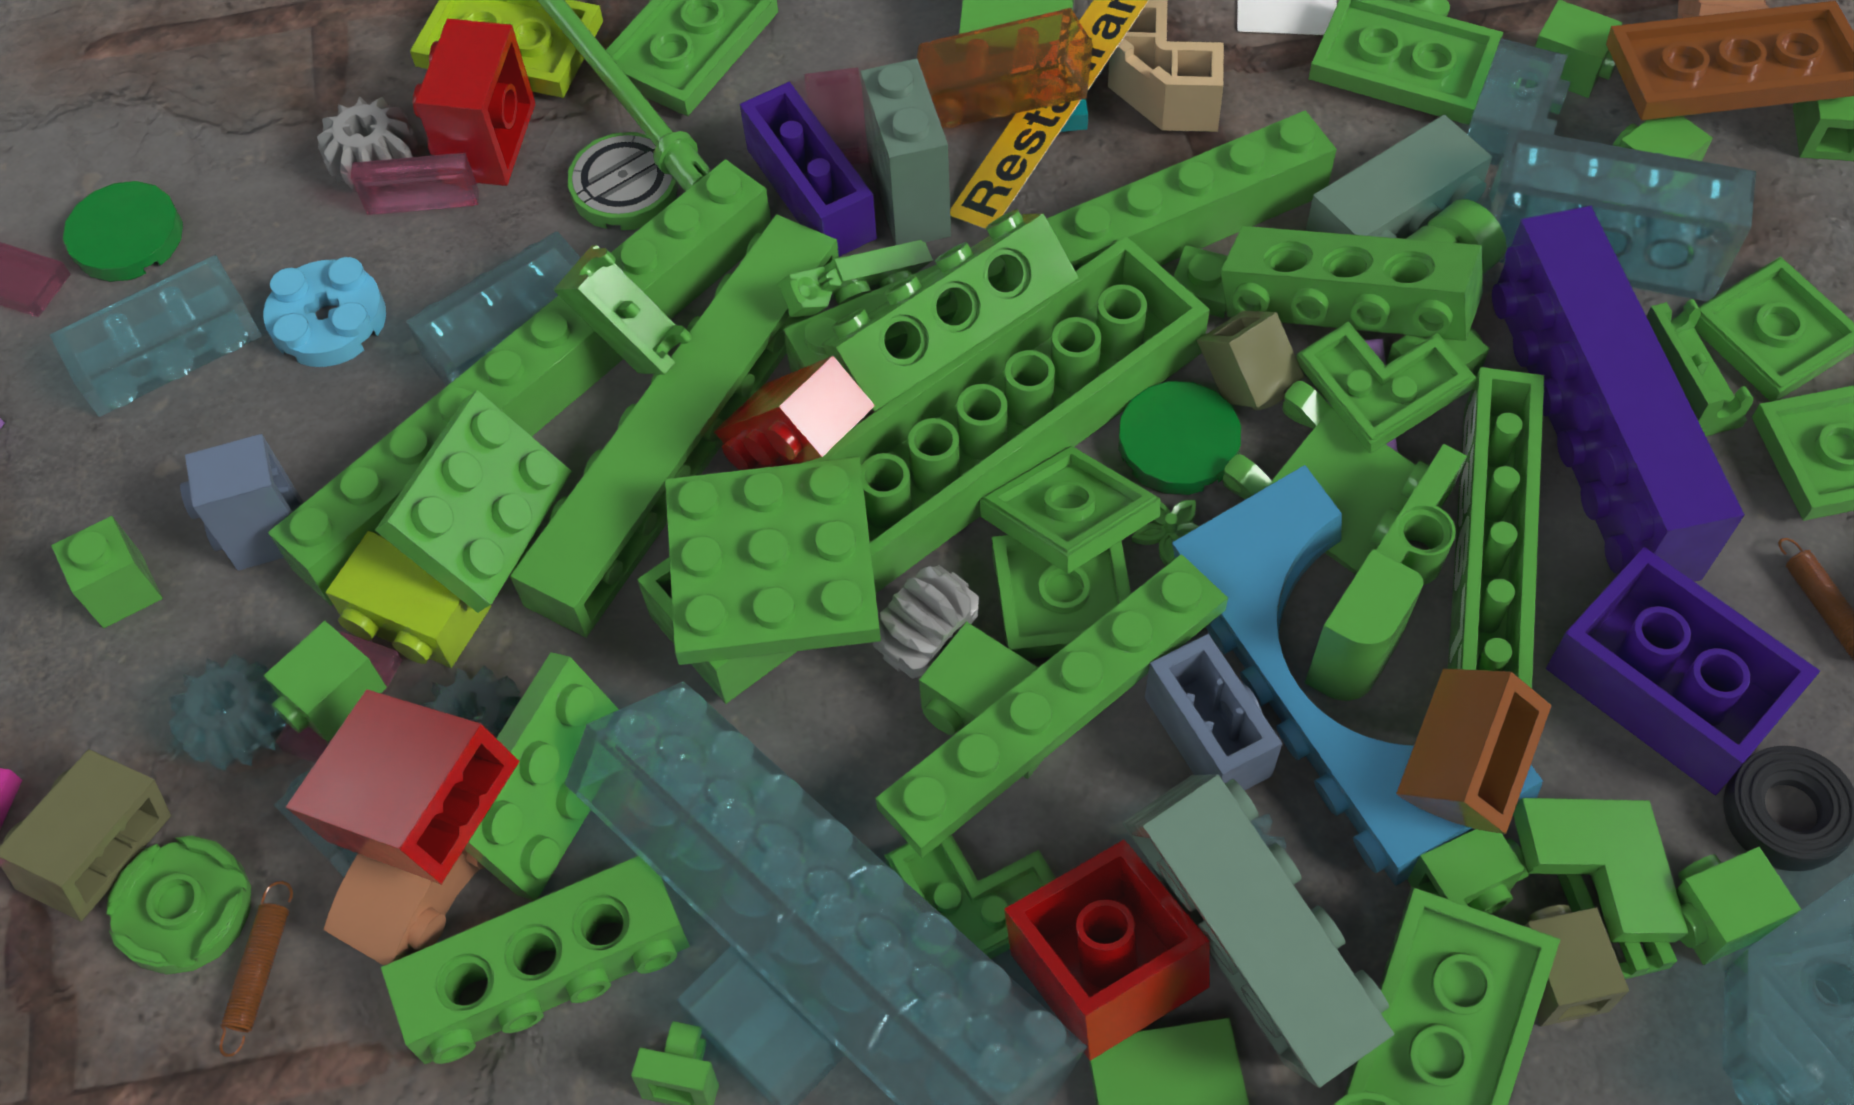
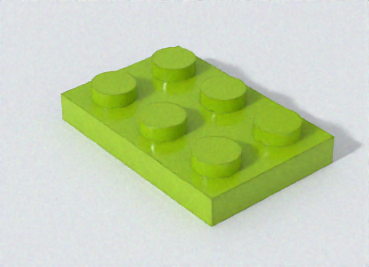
[410,0,603,98]

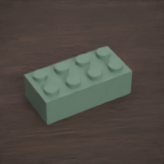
[1122,774,1395,1088]

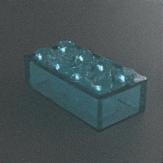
[1483,127,1756,301]

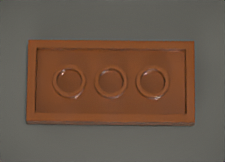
[1606,1,1854,120]

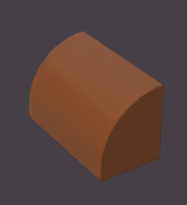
[1396,668,1552,834]

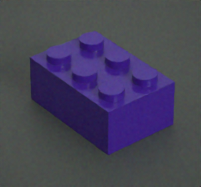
[1545,547,1820,796]

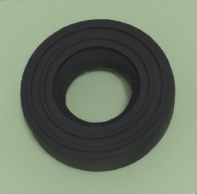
[1723,746,1854,871]

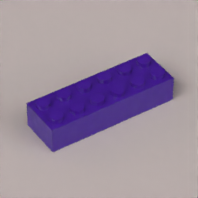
[1492,206,1745,582]

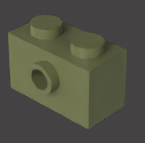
[0,749,171,922]

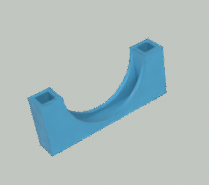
[1172,465,1543,886]

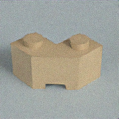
[1108,0,1224,132]

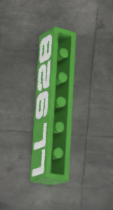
[1448,367,1544,688]

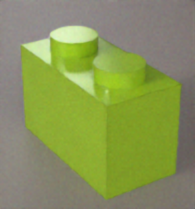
[326,531,492,668]

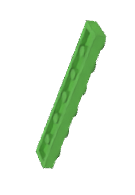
[876,554,1228,858]

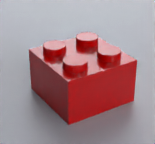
[413,18,536,186]
[1004,839,1210,1061]

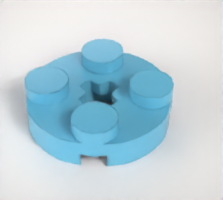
[263,257,386,367]

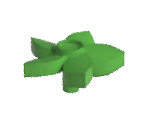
[1132,500,1199,566]

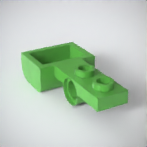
[1305,444,1467,701]

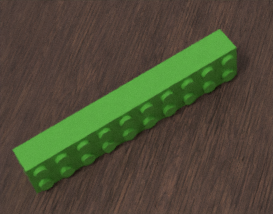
[637,236,1210,704]

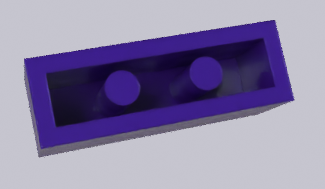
[740,81,877,257]

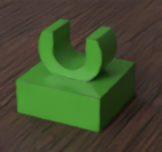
[631,1021,719,1105]

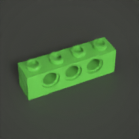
[822,209,1079,412]
[1221,226,1483,341]
[381,851,690,1064]

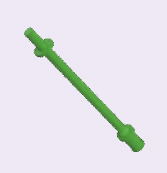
[537,0,711,192]

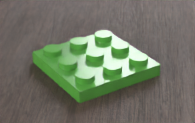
[665,457,881,665]

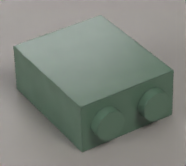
[860,58,951,245]

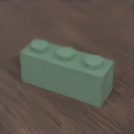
[1306,114,1492,239]

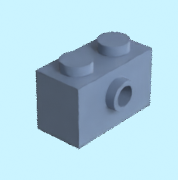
[180,434,303,571]
[1145,634,1282,791]

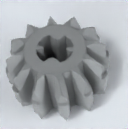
[317,97,418,192]
[873,565,979,679]

